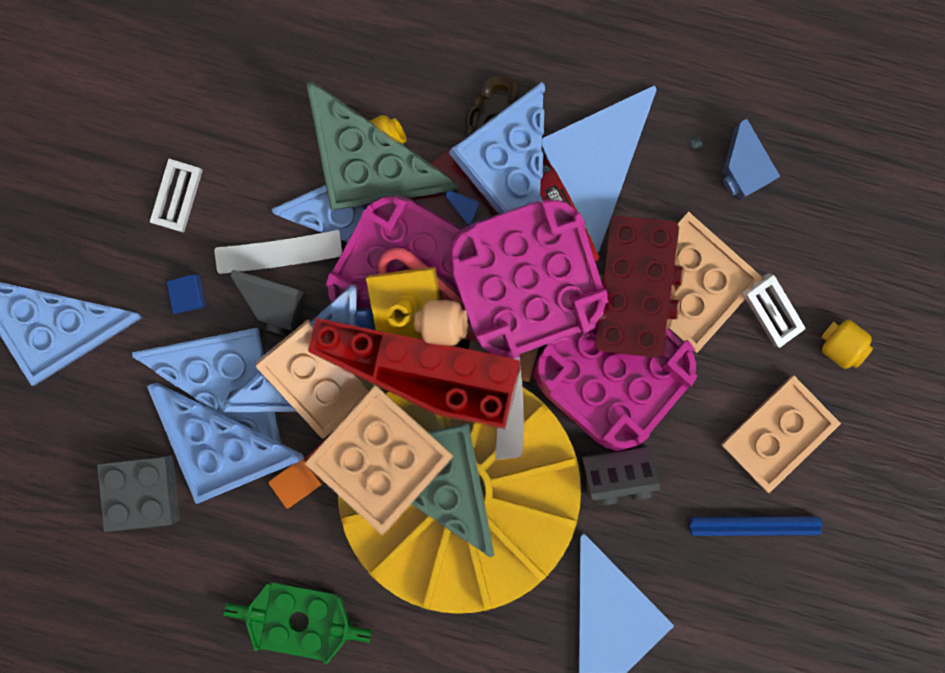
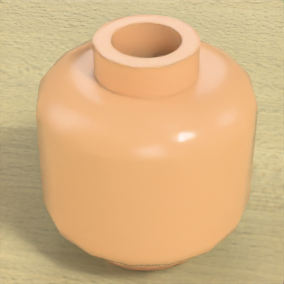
[415,300,468,346]

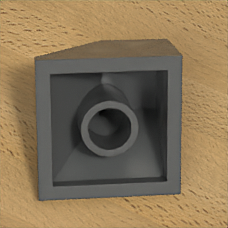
[231,269,306,335]

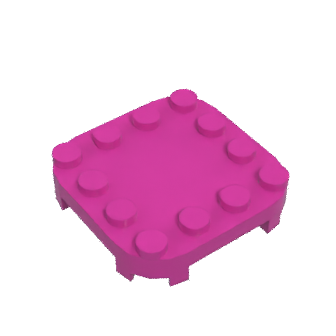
[326,195,462,340]
[448,199,608,358]
[533,321,698,452]

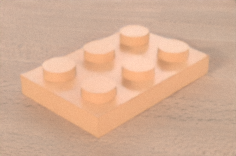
[255,319,371,439]
[720,375,841,493]

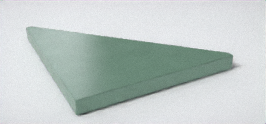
[307,81,458,210]
[411,424,495,557]

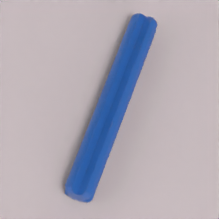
[689,516,822,536]

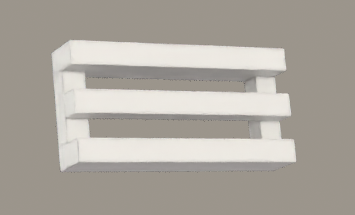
[150,159,203,233]
[742,273,806,348]

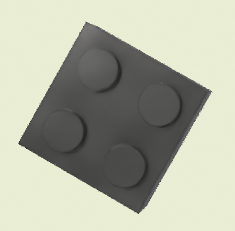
[97,455,180,532]

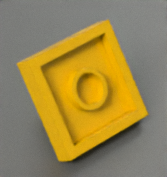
[366,267,441,339]

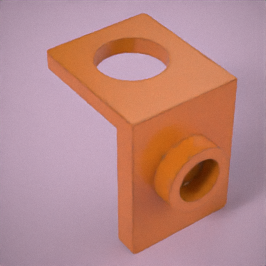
[268,456,324,509]

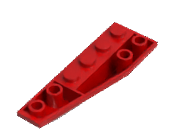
[308,318,520,429]

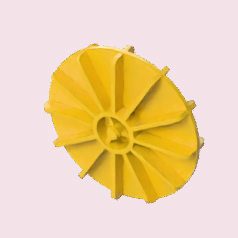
[338,387,581,614]

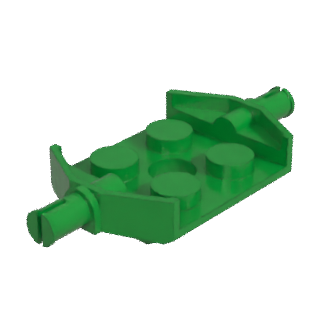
[224,582,372,664]

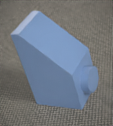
[723,118,780,200]

